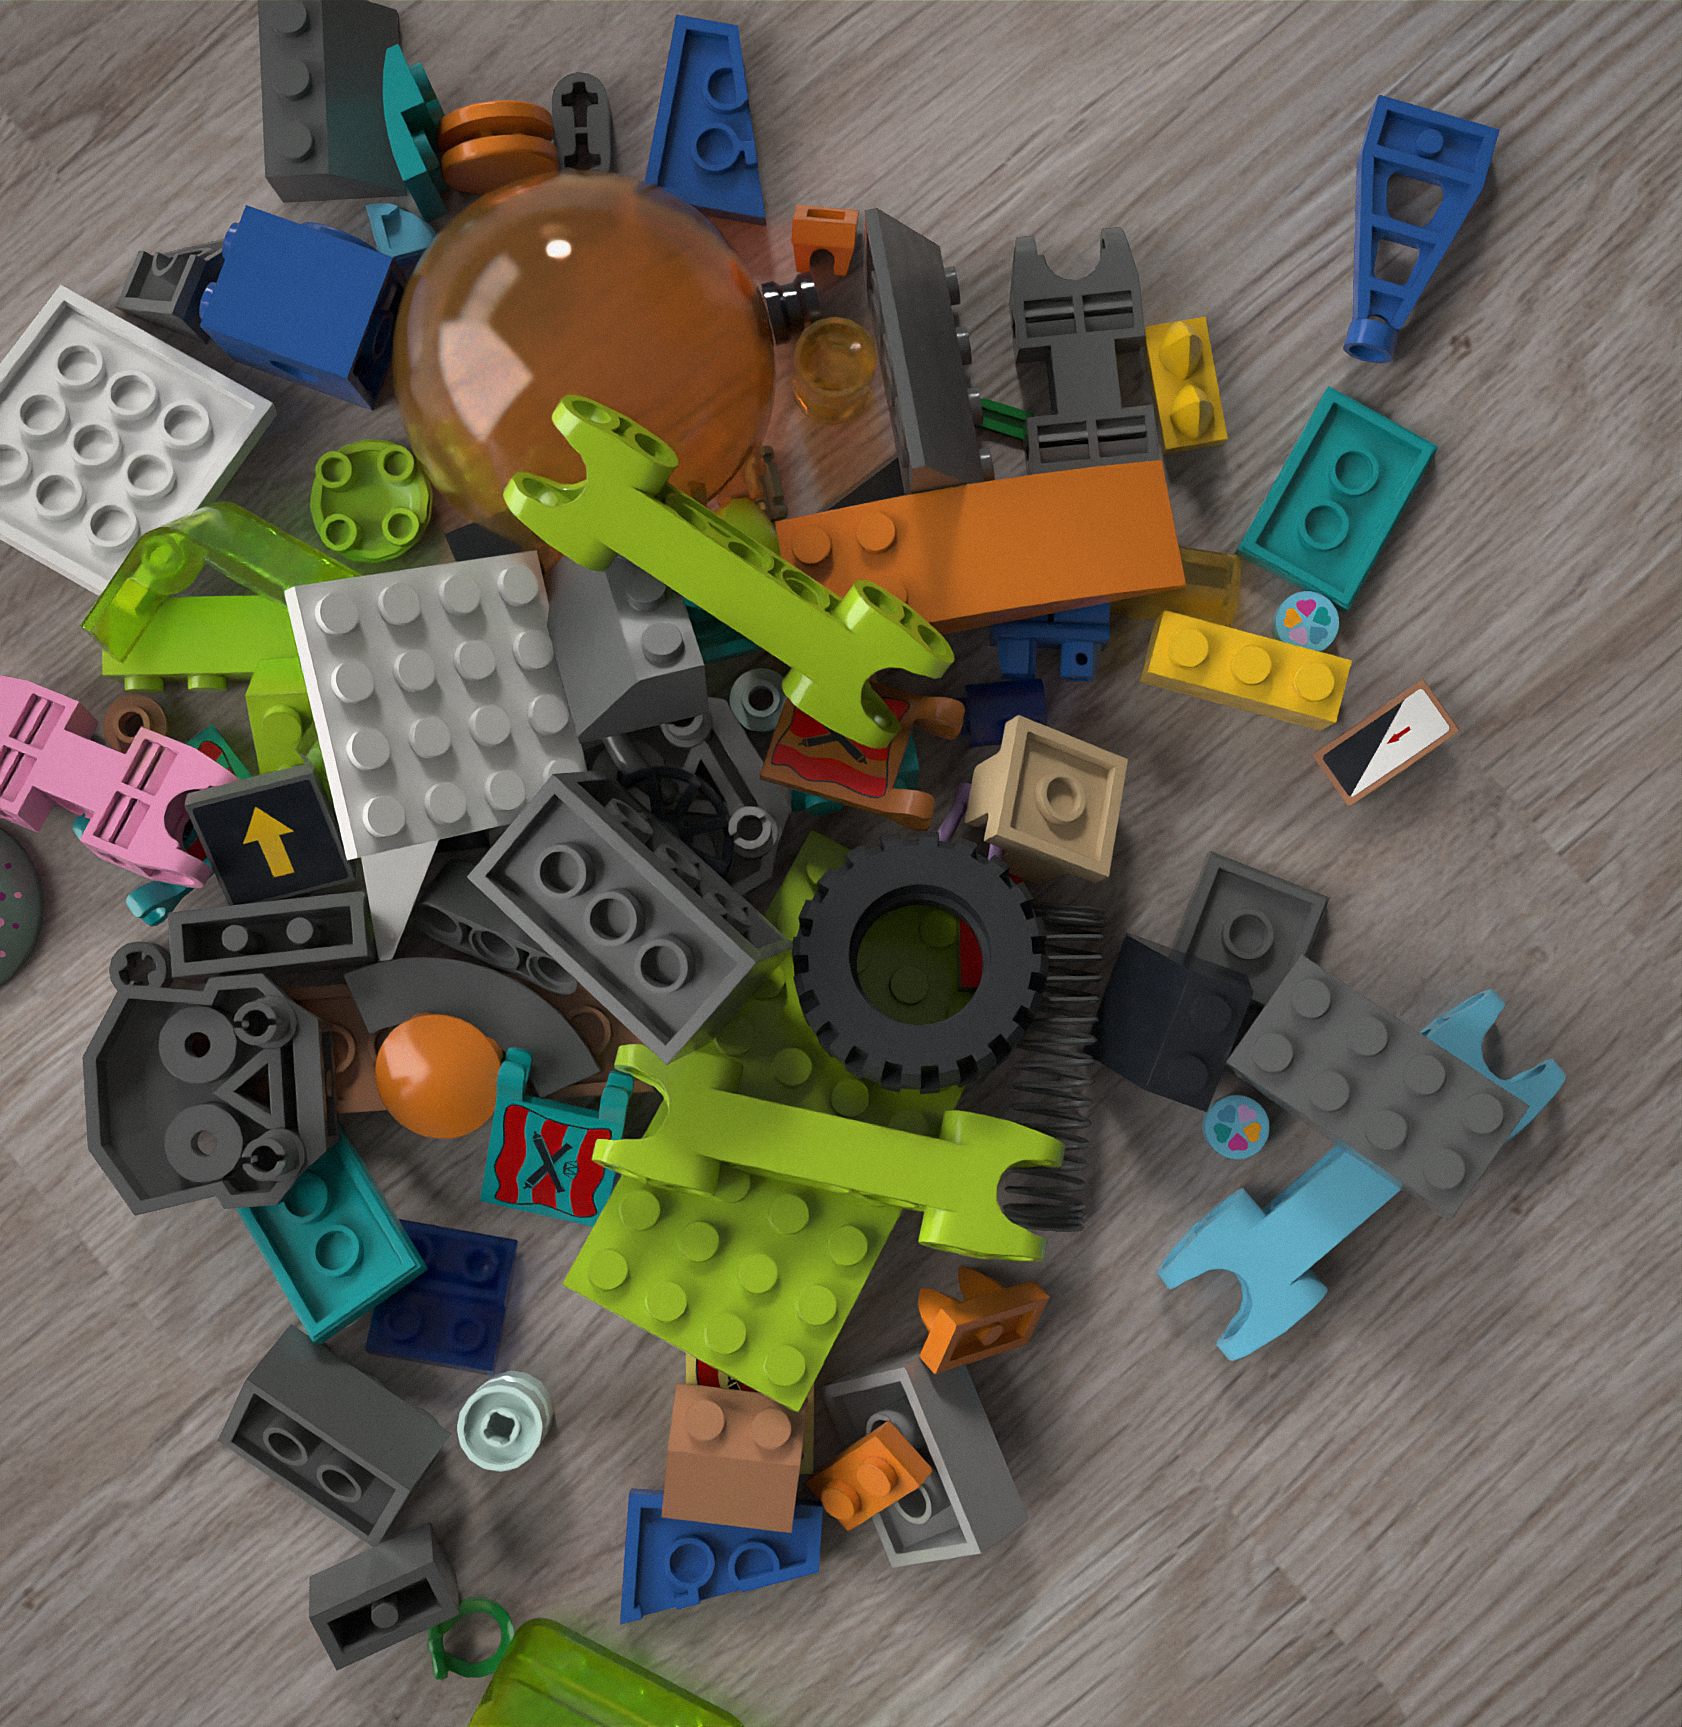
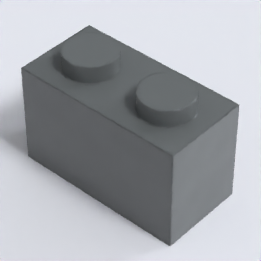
[309,1522,460,1671]

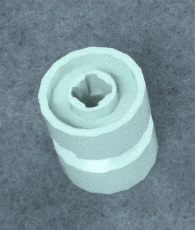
[457,1370,554,1472]

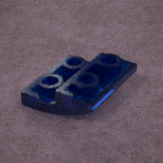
[365,1219,519,1376]

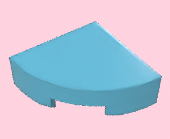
[365,203,446,267]

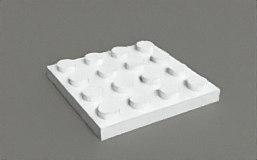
[0,285,277,615]
[284,550,587,860]

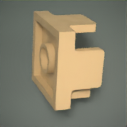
[965,715,1128,884]

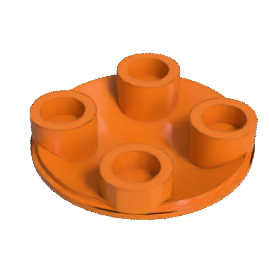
[375,1012,504,1139]

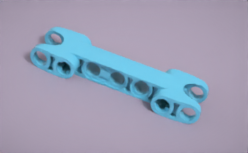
[1156,988,1566,1361]

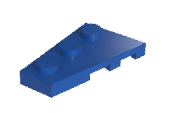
[642,14,766,226]
[620,1488,823,1625]

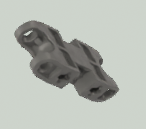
[1009,226,1159,475]

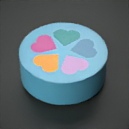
[1272,591,1339,652]
[1202,1094,1269,1159]

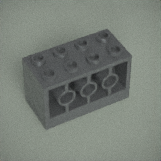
[467,770,793,1065]

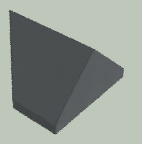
[115,239,225,345]

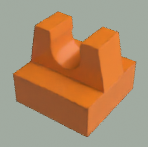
[791,205,859,276]

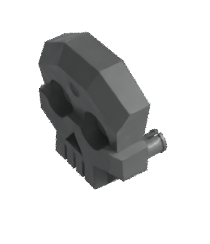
[82,974,340,1216]

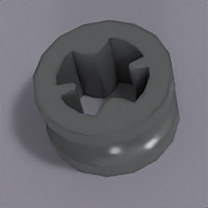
[109,941,173,991]

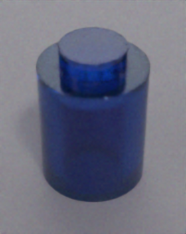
[953,678,1047,748]

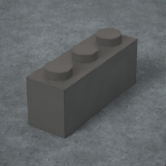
[168,891,384,984]

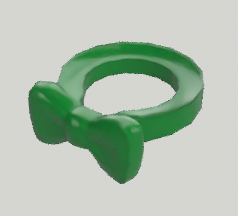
[427,1597,515,1680]

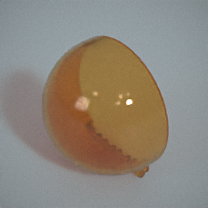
[392,169,777,573]

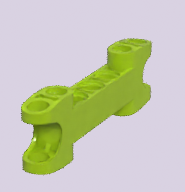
[503,395,955,749]
[591,1044,1066,1262]

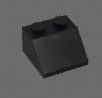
[1082,932,1254,1112]

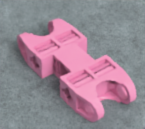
[0,675,240,888]

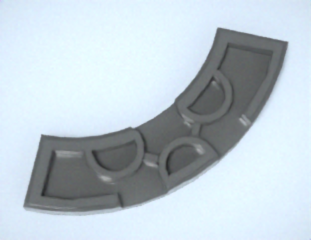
[344,957,602,1098]

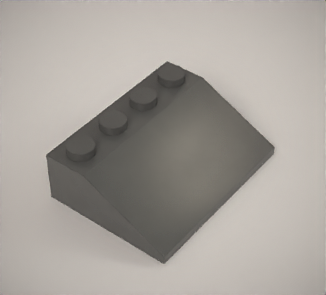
[864,208,995,495]

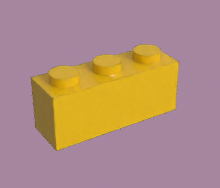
[1139,610,1352,731]

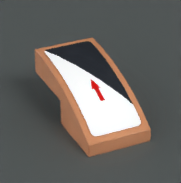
[1312,678,1460,807]

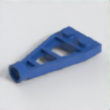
[1343,95,1500,363]

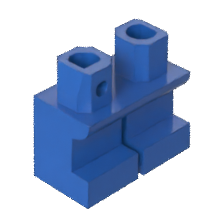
[990,602,1111,683]

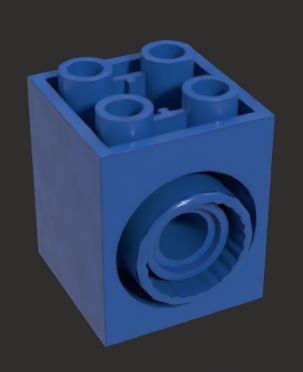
[199,205,416,411]

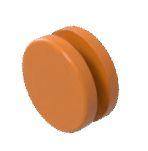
[436,100,559,194]

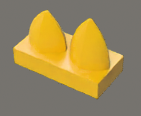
[1142,316,1228,455]

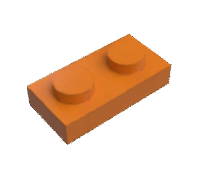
[805,1420,933,1531]

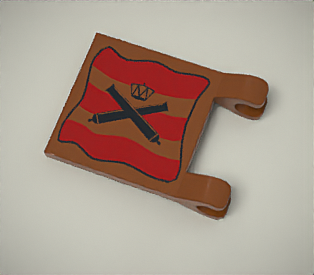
[760,680,965,832]

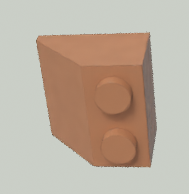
[661,1383,808,1533]

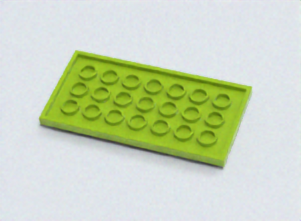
[562,829,975,1413]

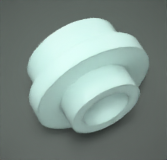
[730,668,787,732]

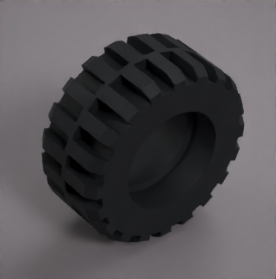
[792,831,1049,1094]

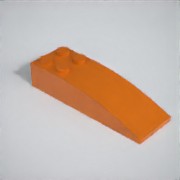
[775,460,1186,635]

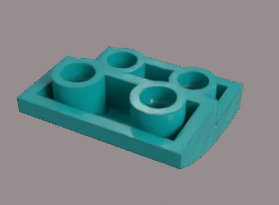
[382,44,450,223]

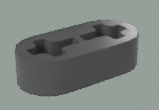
[552,72,614,199]

